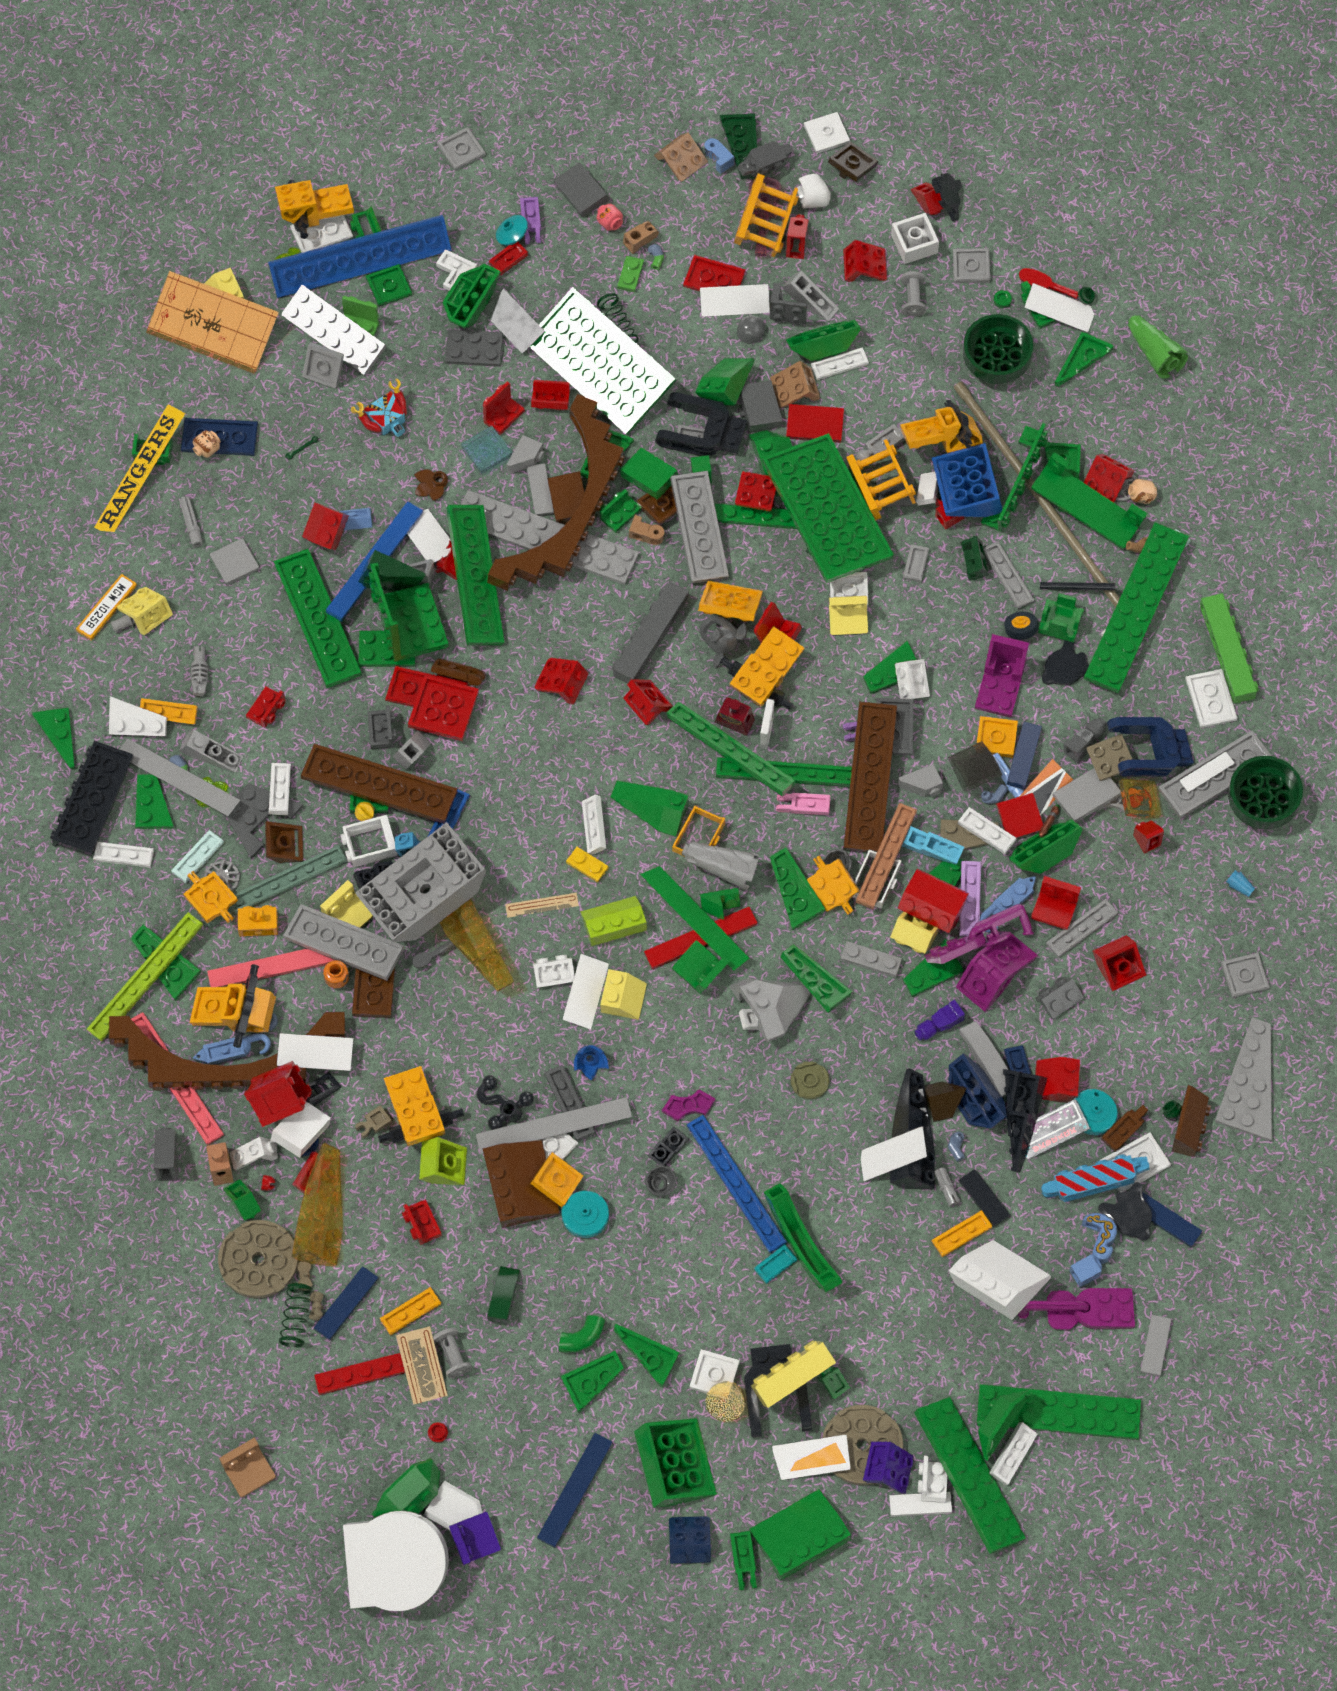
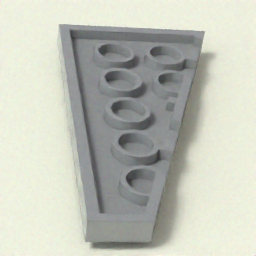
[1215,1017,1272,1142]

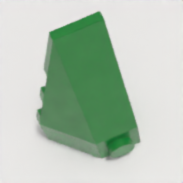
[610,781,689,837]

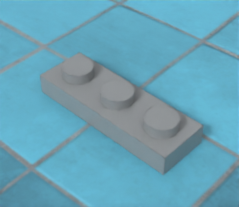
[840,941,902,978]

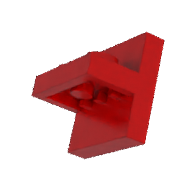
[623,679,673,725]

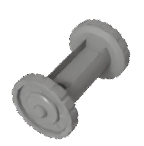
[901,271,926,316]
[433,1328,472,1378]

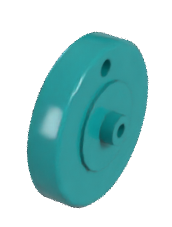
[1075,1089,1118,1135]
[561,1190,609,1238]

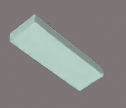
[171,830,224,883]

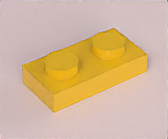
[566,847,609,883]

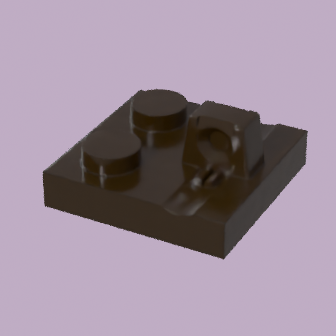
[828,141,878,182]

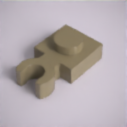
[355,1105,392,1139]

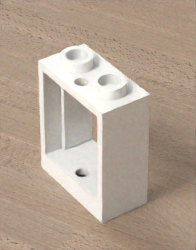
[340,815,398,868]

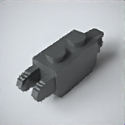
[737,141,793,177]

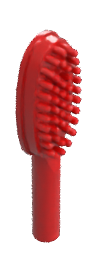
[1019,268,1078,299]

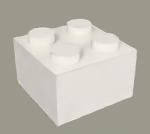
[891,213,939,264]

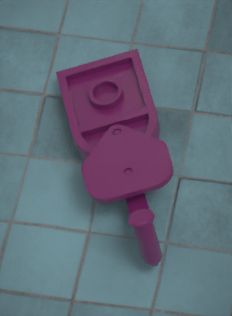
[924,904,1034,964]
[1018,1288,1135,1330]

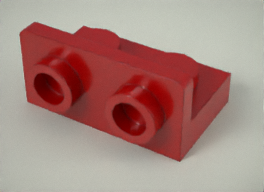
[246,686,286,728]

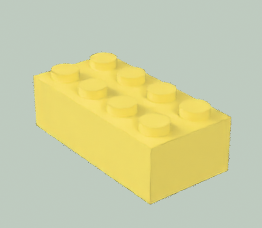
[751,1340,836,1408]

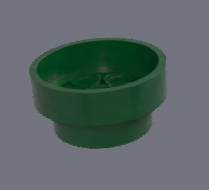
[963,314,1033,384]
[1228,756,1303,829]

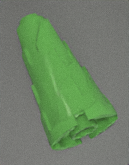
[1128,315,1188,379]

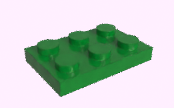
[358,631,415,667]

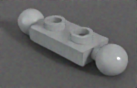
[856,419,912,461]

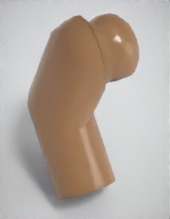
[1126,537,1148,554]

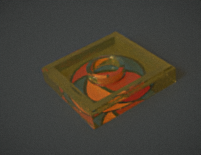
[1119,779,1161,818]

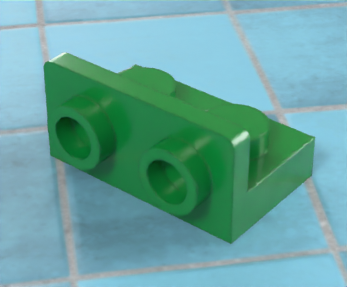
[600,489,642,533]

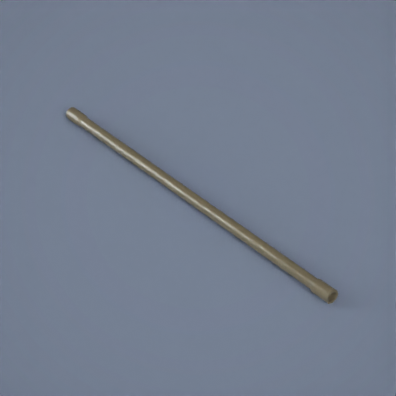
[954,381,1120,608]

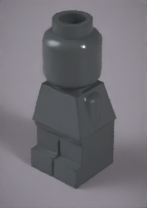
[1063,718,1107,763]

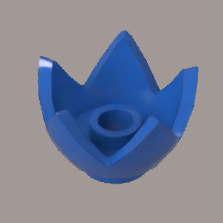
[574,1045,609,1080]

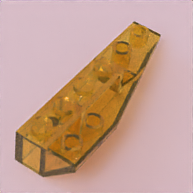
[439,898,515,992]
[292,1143,343,1267]

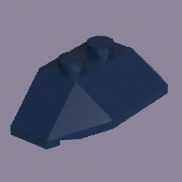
[948,1053,1007,1129]

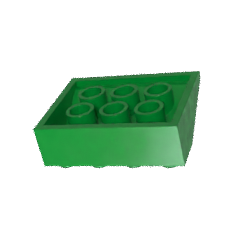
[634,1418,717,1508]
[749,1489,851,1581]

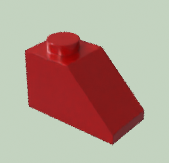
[910,182,944,215]
[1133,820,1164,854]

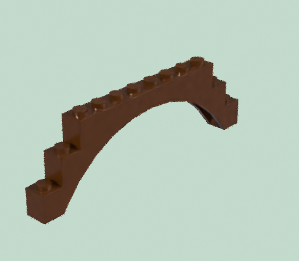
[487,394,625,591]
[109,1012,345,1091]

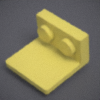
[117,587,173,635]
[829,595,868,635]
[320,880,373,928]

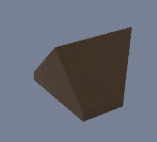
[925,1081,966,1122]

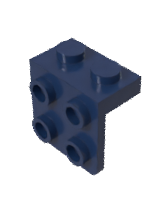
[669,1516,711,1564]

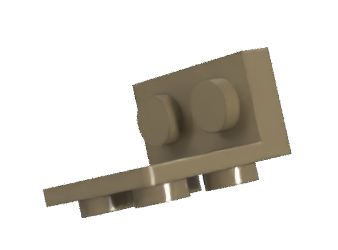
[1087,734,1132,781]

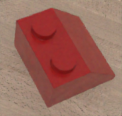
[302,502,349,550]
[1093,935,1146,991]
[1035,1057,1080,1103]

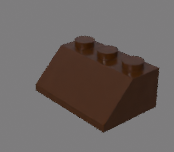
[1171,1085,1211,1157]

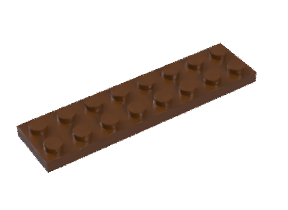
[843,701,897,852]
[301,744,458,824]

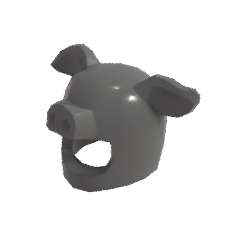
[700,615,747,669]

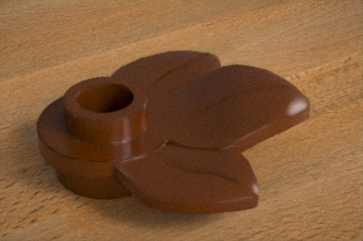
[414,469,448,501]

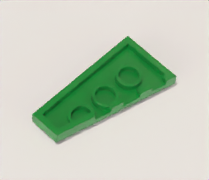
[770,847,826,930]
[130,924,201,1001]
[780,944,852,1013]

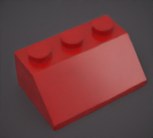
[898,869,969,933]

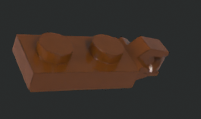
[1101,1105,1148,1152]

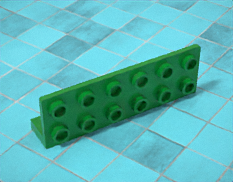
[981,423,1048,532]
[1031,452,1148,549]

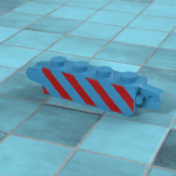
[1041,1154,1150,1202]

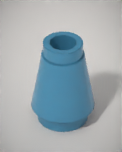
[1226,870,1255,897]

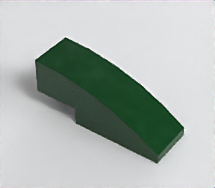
[487,1266,520,1325]

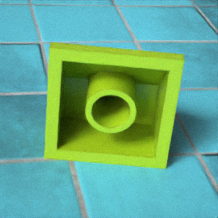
[419,1137,467,1185]

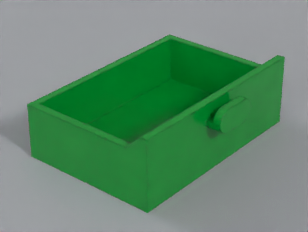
[620,447,679,500]

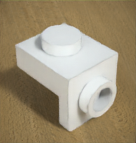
[739,1009,758,1030]

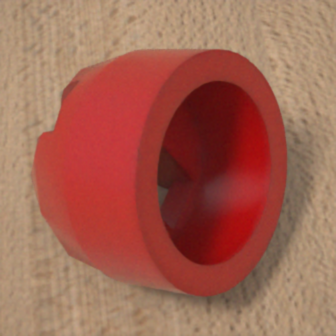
[261,1175,276,1191]

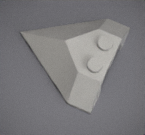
[730,978,811,1043]

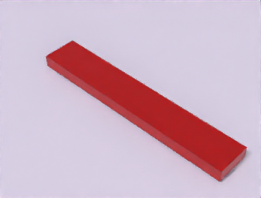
[644,907,757,969]

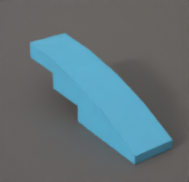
[902,826,964,865]

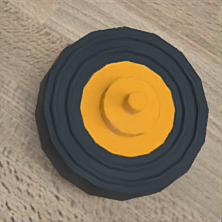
[1004,611,1038,640]

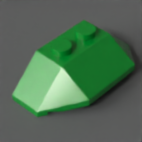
[442,264,501,329]
[786,319,861,361]
[749,430,793,497]
[1009,819,1083,874]
[977,1390,1031,1461]
[372,1458,440,1519]

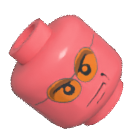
[596,204,623,231]

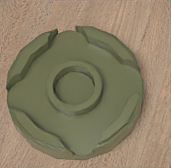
[790,1061,829,1100]

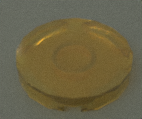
[705,1381,746,1422]

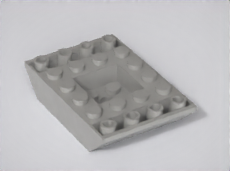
[355,822,486,942]

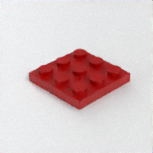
[408,675,479,741]

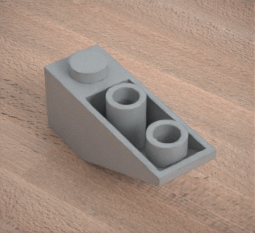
[179,730,243,773]

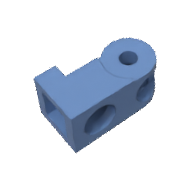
[704,138,734,174]

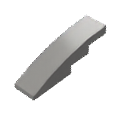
[959,1021,1008,1097]

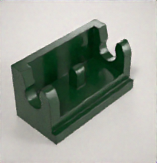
[961,535,989,581]

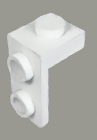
[230,1137,278,1170]

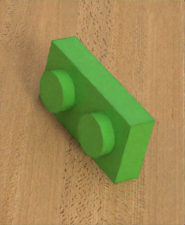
[617,256,644,293]

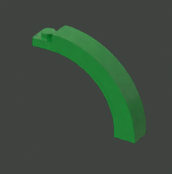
[763,1183,843,1293]

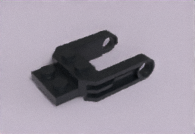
[655,392,747,457]
[744,1344,812,1438]

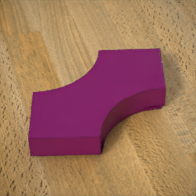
[662,1089,716,1121]

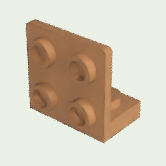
[654,132,708,182]
[770,361,821,408]
[219,1438,276,1498]

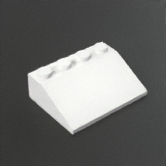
[949,1240,1051,1320]

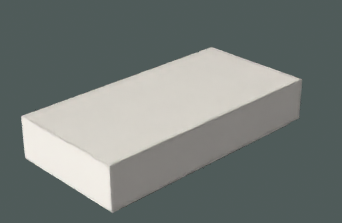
[916,472,938,506]

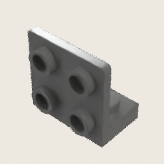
[770,283,807,326]

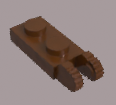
[431,658,486,686]

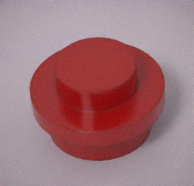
[428,1422,448,1443]

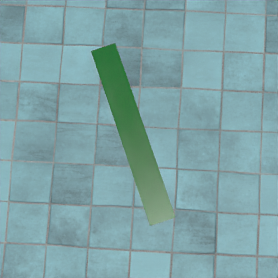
[640,866,750,971]

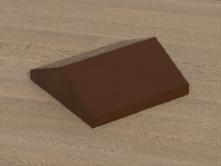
[636,486,677,525]
[265,821,303,863]

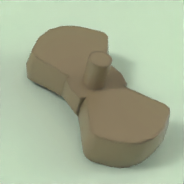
[296,1261,313,1291]
[309,1291,324,1321]

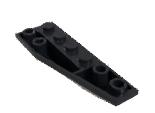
[890,1068,935,1190]

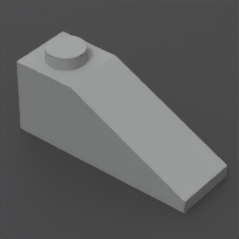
[782,271,839,321]

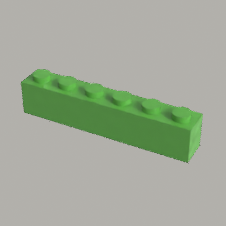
[1200,593,1259,704]

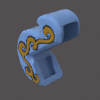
[1082,1213,1117,1264]

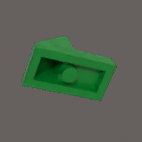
[700,888,740,919]

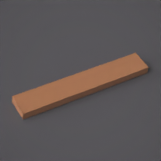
[856,803,917,909]

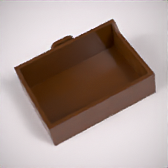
[547,471,585,524]

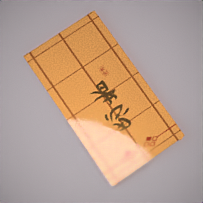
[146,271,279,374]

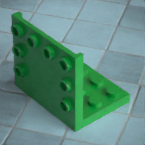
[368,563,449,662]

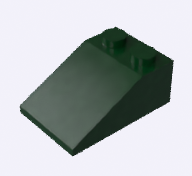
[358,550,426,590]

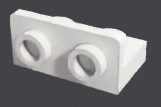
[895,659,930,699]
[533,955,575,988]
[918,1456,947,1502]

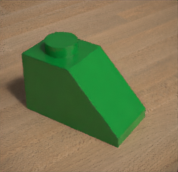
[223,1179,261,1221]

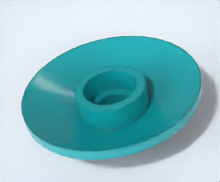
[496,215,528,246]

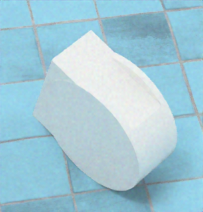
[343,1511,449,1611]

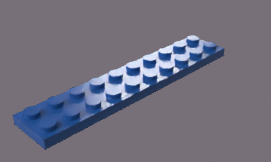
[268,215,452,298]

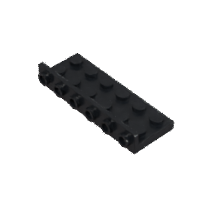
[50,740,134,856]

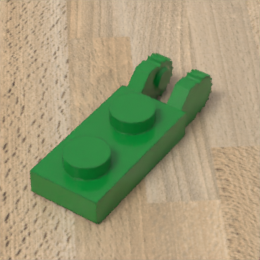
[730,1531,757,1590]

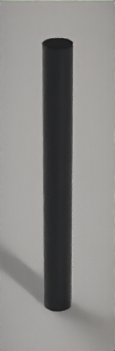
[1040,582,1115,591]

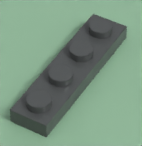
[544,1065,594,1142]

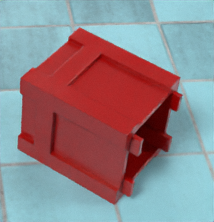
[244,1061,312,1127]

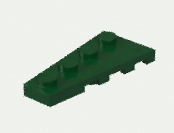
[719,113,757,179]

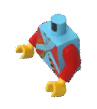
[351,379,407,437]

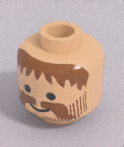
[193,430,221,458]
[1128,479,1157,504]

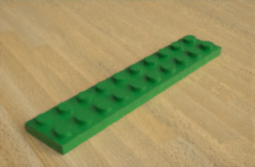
[1084,522,1189,694]

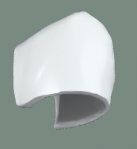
[797,174,831,209]

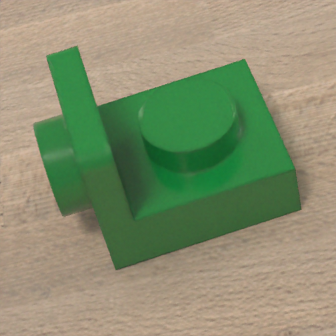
[816,1366,851,1399]

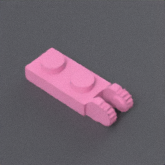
[776,793,830,815]

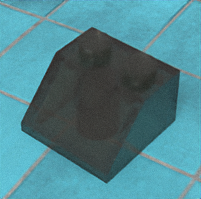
[948,741,1002,792]

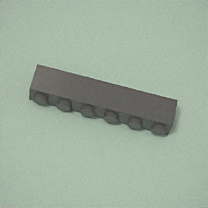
[612,581,689,684]

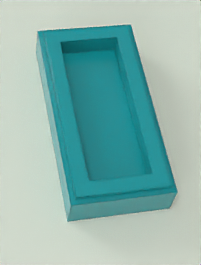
[754,1244,797,1284]

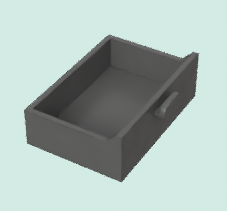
[554,162,608,217]
[738,380,782,433]

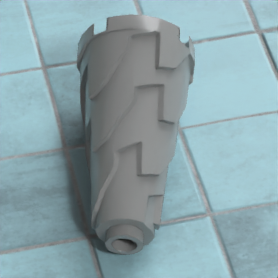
[682,842,759,891]

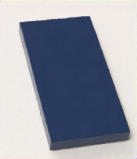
[181,418,258,456]

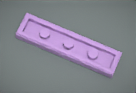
[960,861,981,937]

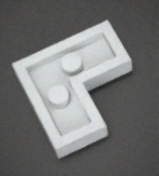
[436,249,477,291]

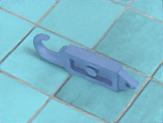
[979,876,1036,933]
[193,1033,271,1065]

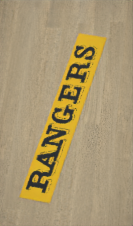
[94,404,186,532]

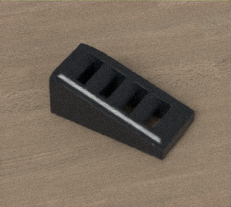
[306,1072,341,1107]

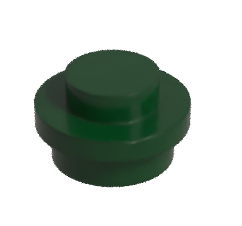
[1078,287,1095,305]
[1162,1100,1182,1119]

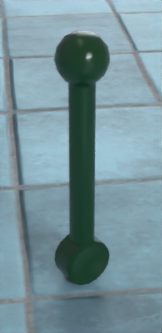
[285,436,319,460]

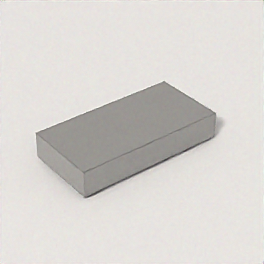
[903,544,929,582]

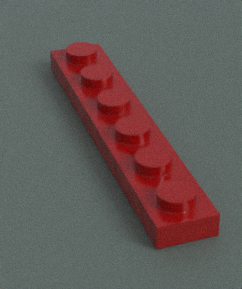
[314,1353,405,1395]

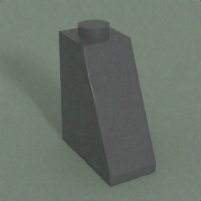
[154,1127,178,1181]

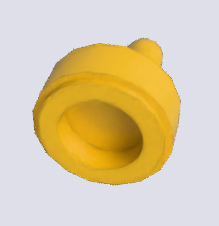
[355,802,374,821]

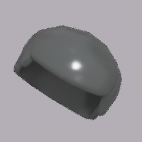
[737,315,765,344]
[823,848,852,873]
[645,1165,677,1197]

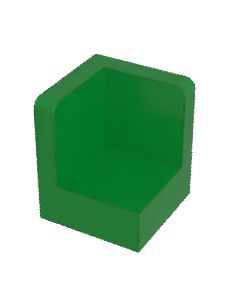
[691,455,712,484]

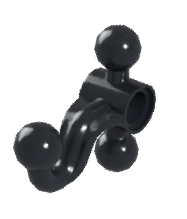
[477,1075,534,1130]

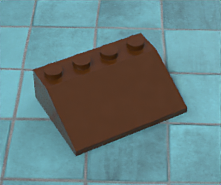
[482,1140,560,1228]

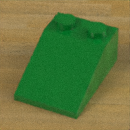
[695,358,755,405]

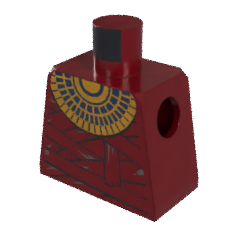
[714,697,755,736]

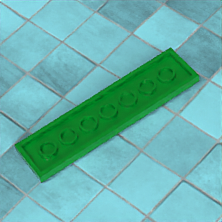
[446,505,504,646]
[273,549,362,688]
[976,1384,1141,1440]
[914,1397,1026,1554]

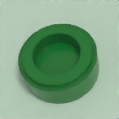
[993,290,1012,308]

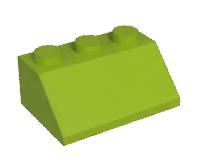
[580,896,647,946]

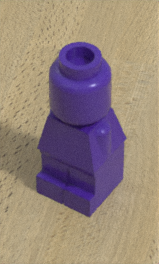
[914,999,965,1041]

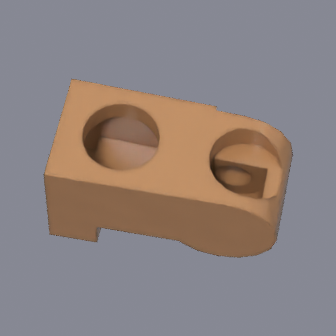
[623,221,659,254]
[629,515,664,545]

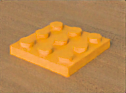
[698,581,763,622]

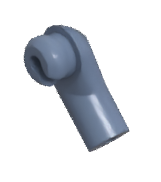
[981,784,1008,804]
[948,1131,965,1162]

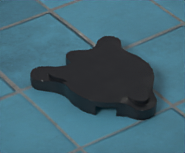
[932,173,962,221]
[1042,640,1089,686]
[1098,1182,1152,1241]

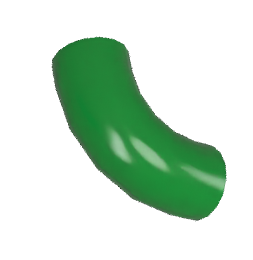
[558,1315,606,1353]

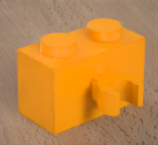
[238,905,278,937]

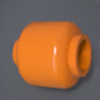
[323,960,349,989]

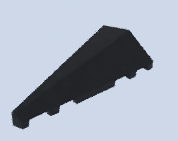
[1003,1069,1047,1172]

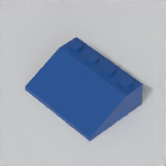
[932,443,1003,517]

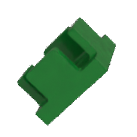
[1038,593,1084,643]

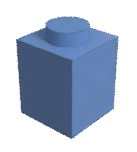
[1070,1255,1102,1288]

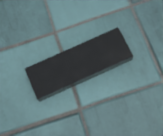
[958,1169,1010,1227]

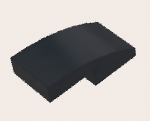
[353,860,393,889]
[647,1126,690,1166]

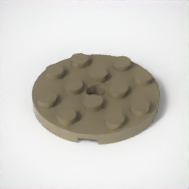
[218,1220,298,1298]
[822,1405,903,1486]

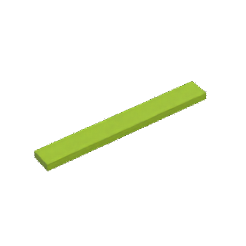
[87,912,203,1042]

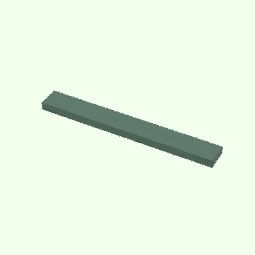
[207,845,348,928]

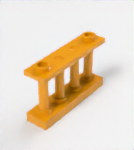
[733,173,799,257]
[846,439,916,521]

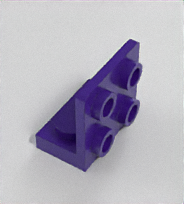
[863,1442,914,1494]
[449,1512,501,1565]

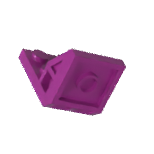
[975,634,1029,718]
[956,931,1038,1012]

